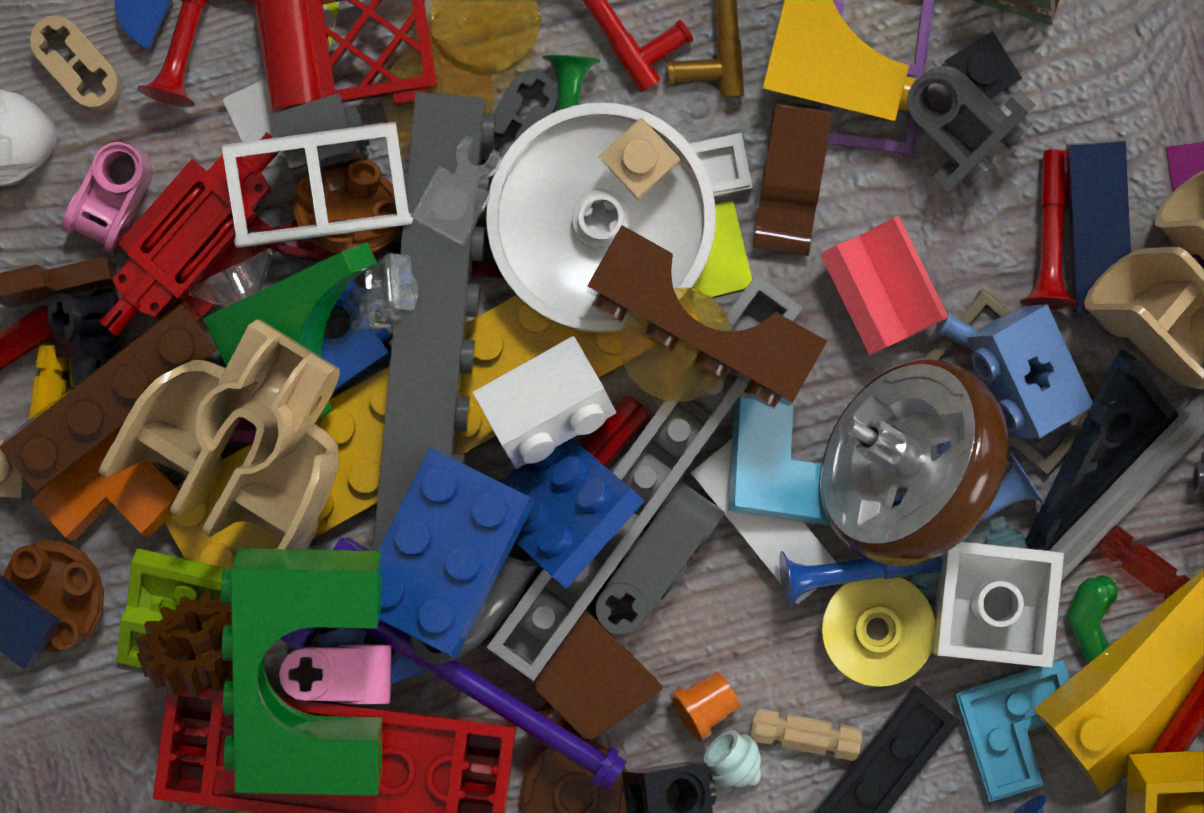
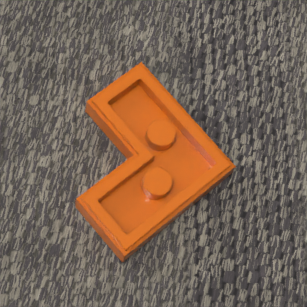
[31,429,180,542]

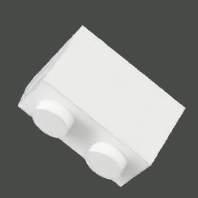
[473,336,616,469]
[931,542,1064,668]

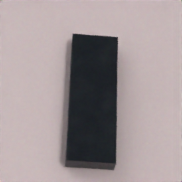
[812,685,960,813]

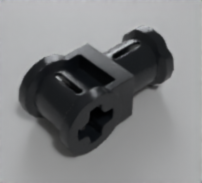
[47,288,120,389]

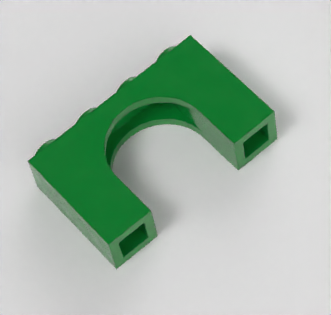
[221,548,382,796]

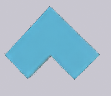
[728,397,830,526]
[953,659,1069,802]

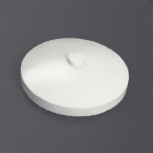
[486,102,716,333]

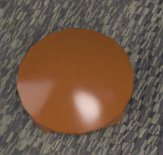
[293,159,403,253]
[3,540,104,652]

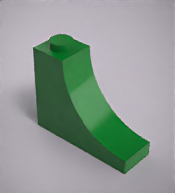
[204,242,377,431]

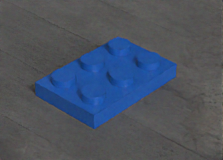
[500,438,644,589]
[378,448,536,658]

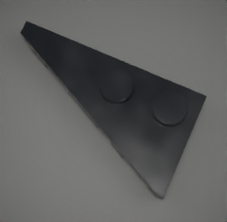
[1025,348,1179,551]

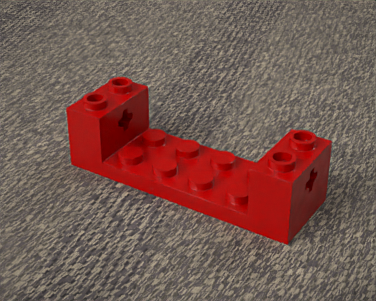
[152,684,517,813]

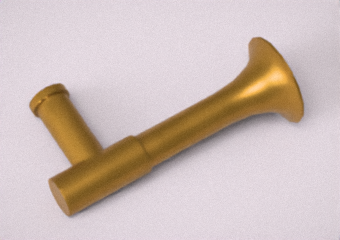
[668,0,744,98]

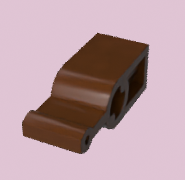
[753,100,832,256]

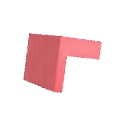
[820,216,949,356]

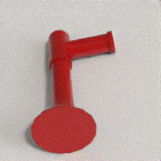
[137,0,254,107]
[582,0,693,94]
[1020,149,1079,309]

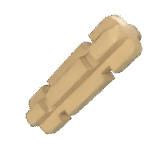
[750,708,862,761]

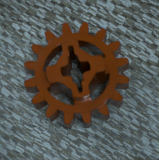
[136,591,233,697]

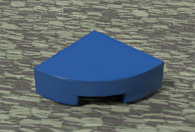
[115,0,173,52]

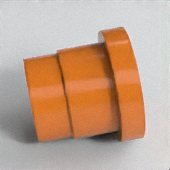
[670,672,740,741]

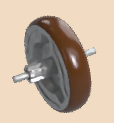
[820,359,1008,566]

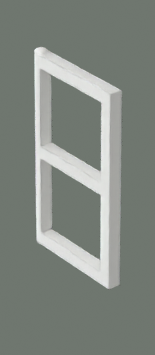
[222,122,413,248]

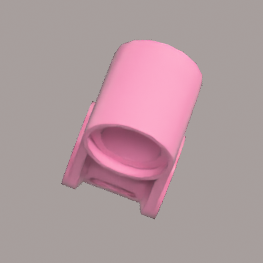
[61,142,153,256]
[279,644,391,704]

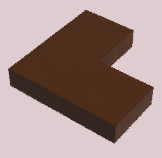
[0,257,118,308]

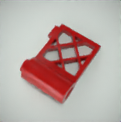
[254,0,438,114]

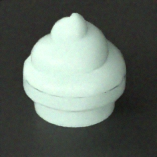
[704,730,761,787]

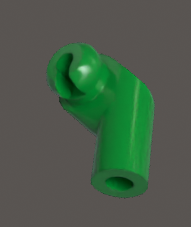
[1067,575,1118,662]

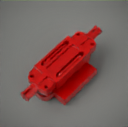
[99,132,280,337]

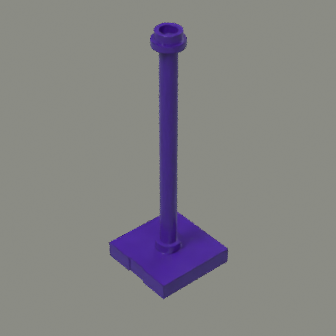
[280,537,627,790]

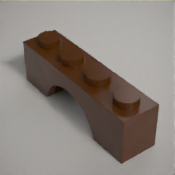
[586,225,827,409]
[0,298,218,492]

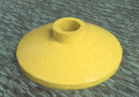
[822,577,935,687]

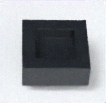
[943,31,1022,100]

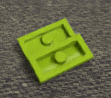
[116,548,229,684]

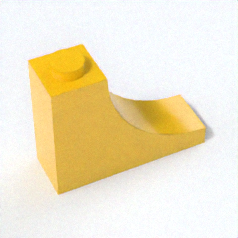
[763,0,917,121]

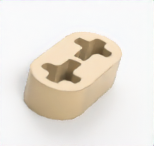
[30,15,122,111]

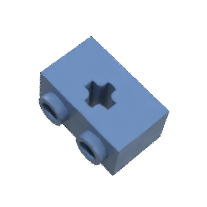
[967,304,1093,438]

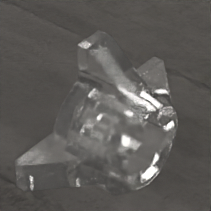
[188,248,274,308]

